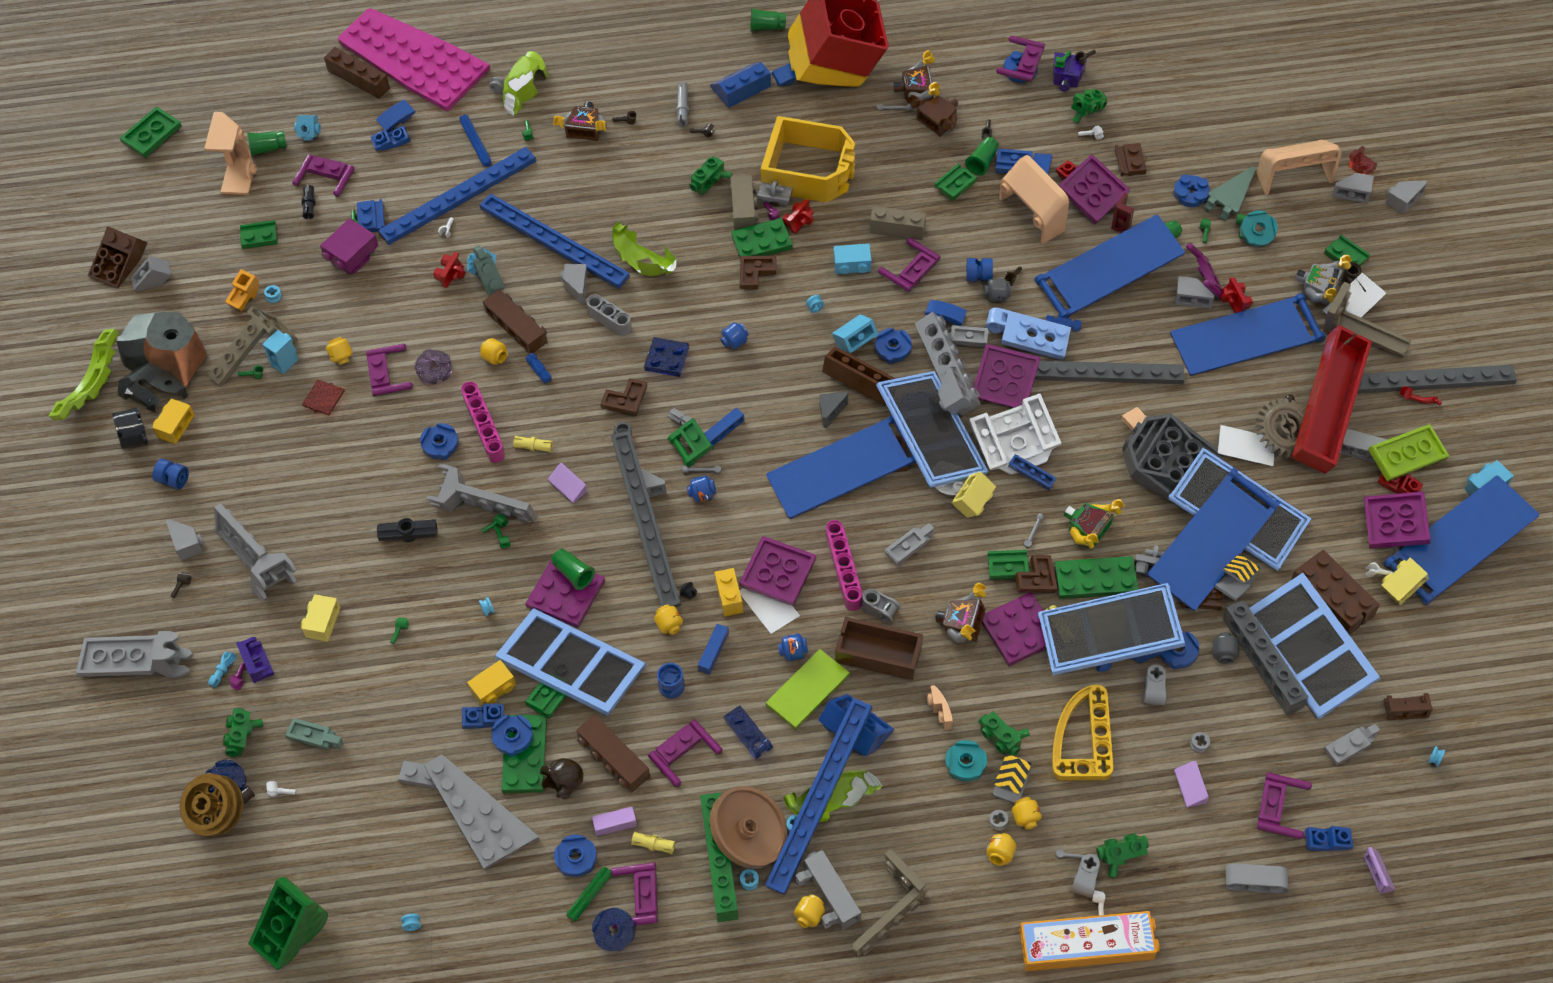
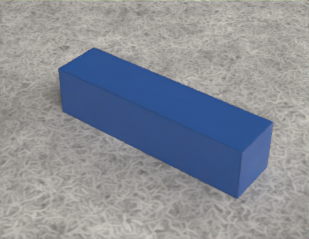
[705,408,745,446]
[1008,454,1056,491]
[698,624,729,675]

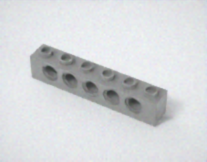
[915,312,981,416]

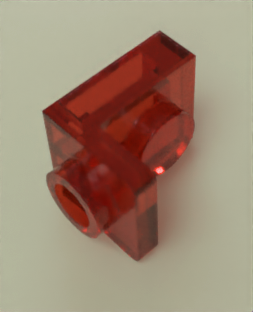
[1348,146,1377,175]

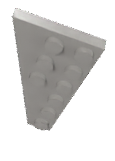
[424,755,539,870]

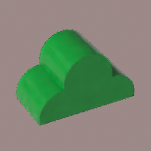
[248,877,328,970]

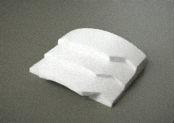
[969,394,1062,475]

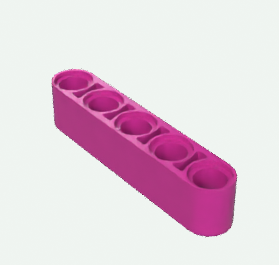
[461,381,505,463]
[826,520,862,611]

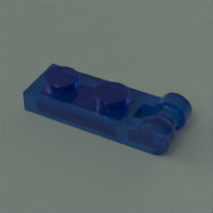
[724,705,773,759]

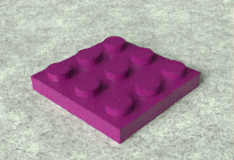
[1058,154,1130,224]
[974,344,1041,408]
[1364,492,1430,549]
[739,536,816,606]
[525,559,605,628]
[982,593,1062,666]

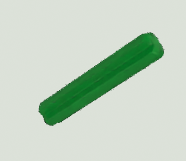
[566,867,612,921]

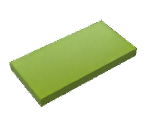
[1368,424,1449,482]
[766,649,850,730]

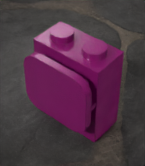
[320,218,378,274]

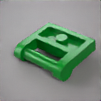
[668,418,714,468]

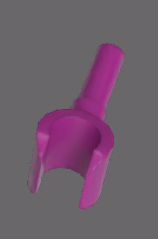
[764,202,780,220]
[229,663,246,690]

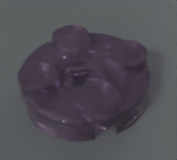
[415,349,452,385]

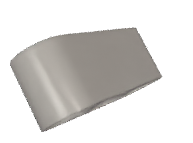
[586,294,632,336]
[1340,429,1387,463]
[1226,863,1289,894]

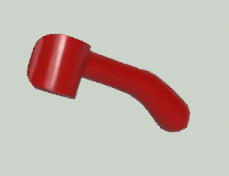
[1399,386,1442,406]

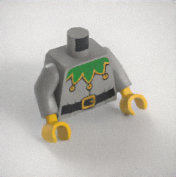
[1295,255,1352,306]

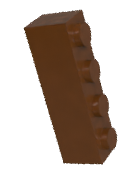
[324,47,390,99]
[483,289,548,354]
[822,346,896,406]
[576,715,651,792]

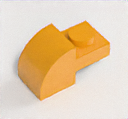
[225,269,259,312]

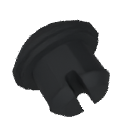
[680,582,697,599]

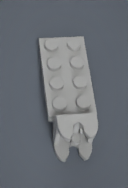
[426,464,537,522]
[214,503,297,600]
[76,631,193,678]

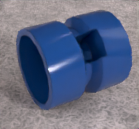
[966,258,993,282]
[152,458,189,489]
[657,663,685,699]

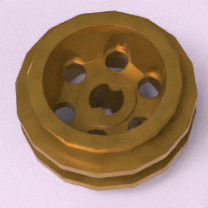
[179,773,244,837]

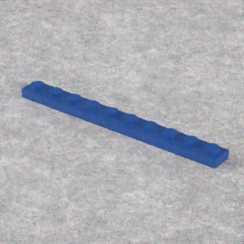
[378,147,536,245]
[480,193,630,289]
[765,698,873,895]

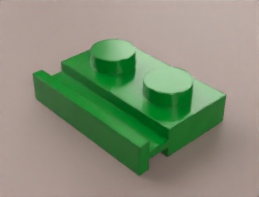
[934,163,977,201]
[240,220,278,249]
[1324,235,1370,266]
[987,550,1029,580]
[525,673,572,718]

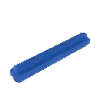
[459,114,492,167]

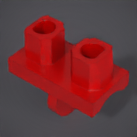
[782,199,814,234]
[433,252,466,288]
[1220,277,1253,313]

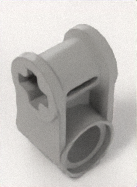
[862,589,901,624]
[1143,664,1166,706]
[1071,854,1100,898]

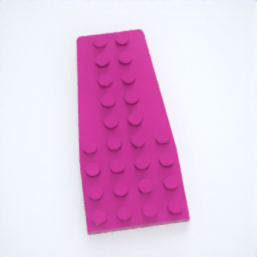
[338,8,490,112]

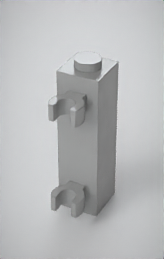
[795,850,861,930]

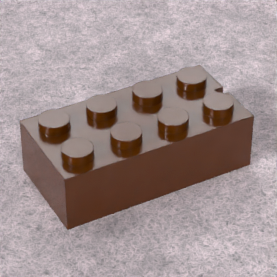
[1291,550,1380,635]
[835,617,923,680]

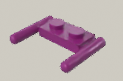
[996,36,1045,82]
[292,154,355,197]
[878,238,941,292]
[1186,243,1223,300]
[366,343,413,396]
[648,719,723,787]
[1256,772,1312,839]
[611,862,658,929]

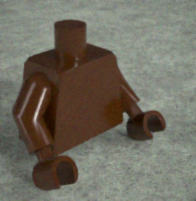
[907,95,958,137]

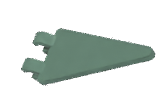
[1204,167,1256,221]

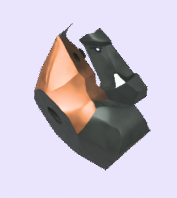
[117,312,207,412]

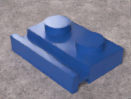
[995,149,1033,174]
[357,199,385,232]

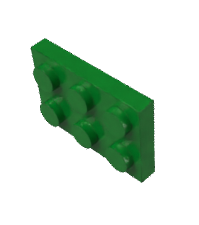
[120,106,182,158]
[731,218,793,257]

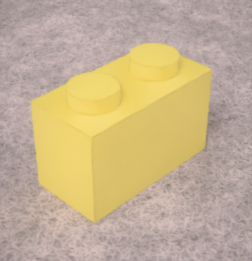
[951,471,996,518]
[1381,558,1429,606]
[301,594,340,642]

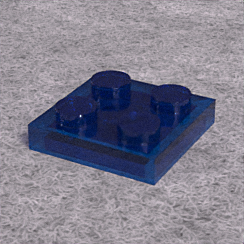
[644,337,689,377]

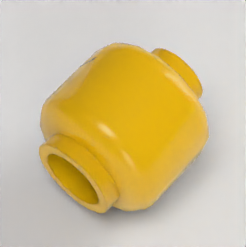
[326,336,353,365]
[480,338,508,365]
[654,605,683,635]
[1011,797,1042,830]
[986,833,1017,866]
[794,895,825,928]

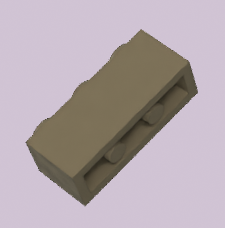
[731,175,758,229]
[870,206,926,240]

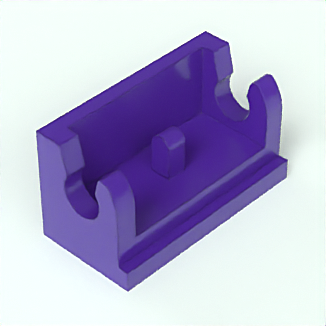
[236,637,274,683]

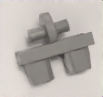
[757,180,792,207]
[1135,545,1164,575]

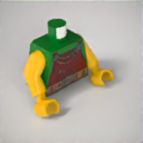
[1064,499,1125,550]

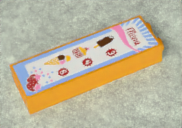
[1019,911,1159,972]

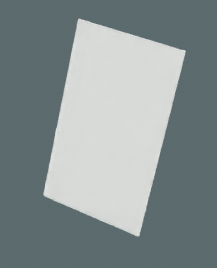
[1323,273,1386,317]
[1218,425,1275,466]
[739,588,800,634]

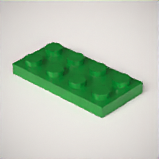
[1054,556,1138,599]
[501,714,547,793]

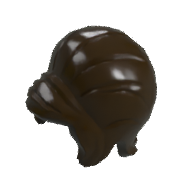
[540,758,584,799]

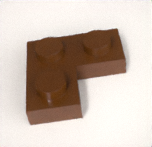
[740,256,777,289]
[600,378,647,416]
[1015,555,1058,593]

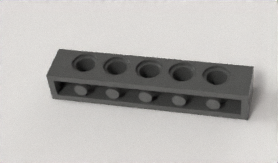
[1223,600,1309,716]

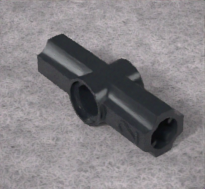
[377,518,438,543]

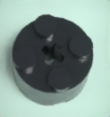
[112,407,148,449]

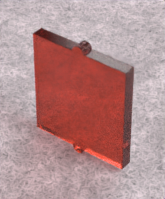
[302,379,345,416]

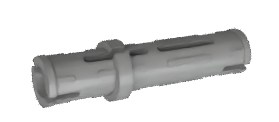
[676,81,689,127]

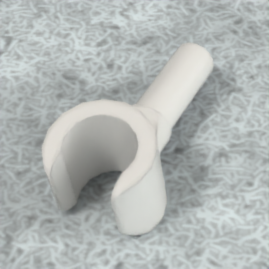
[1078,126,1104,140]
[438,217,454,238]
[1365,562,1394,578]
[266,781,296,797]
[1092,890,1105,915]

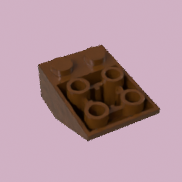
[87,226,148,288]

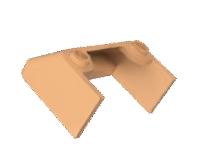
[204,112,257,195]
[1257,140,1342,195]
[999,155,1069,244]

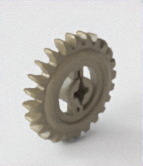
[1255,398,1306,458]

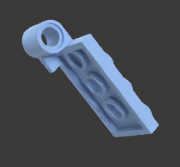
[986,308,1071,360]

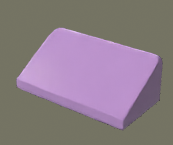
[548,463,587,503]
[1174,761,1209,808]
[592,807,637,836]
[1364,847,1395,894]

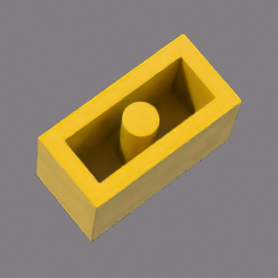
[152,399,195,444]
[714,568,743,617]
[467,660,516,707]

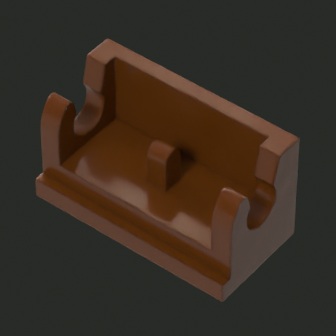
[1383,693,1433,720]

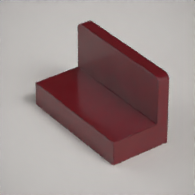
[1111,193,1134,233]

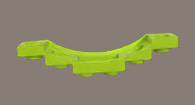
[49,328,119,421]

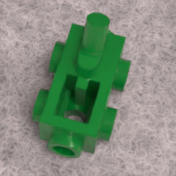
[1071,89,1108,123]
[689,156,732,195]
[222,708,263,757]
[978,711,1030,756]
[1096,833,1149,877]

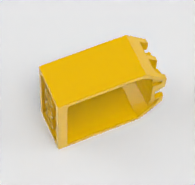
[760,116,855,203]

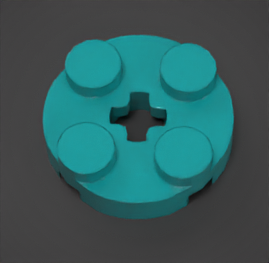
[1240,210,1278,247]
[945,740,987,781]

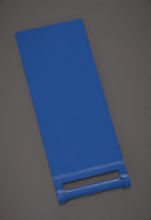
[1034,214,1185,318]
[1170,293,1326,376]
[766,415,917,519]
[1147,467,1281,611]
[1384,475,1540,606]

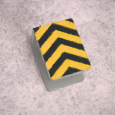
[1215,554,1260,601]
[993,754,1032,804]

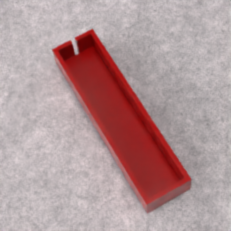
[1291,325,1372,474]

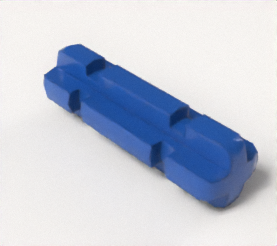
[1046,315,1082,331]
[526,353,552,383]

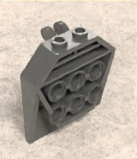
[1122,413,1224,510]

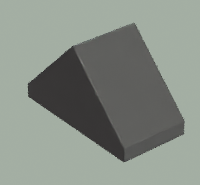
[819,391,848,428]

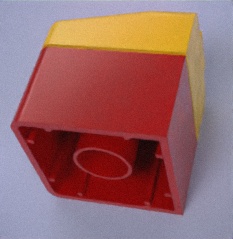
[788,0,889,87]

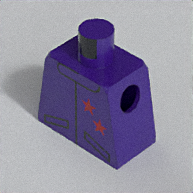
[1053,52,1087,92]

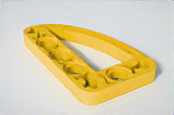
[1052,685,1113,780]

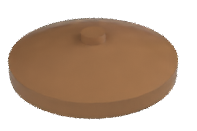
[710,786,788,869]

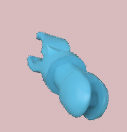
[208,651,237,688]

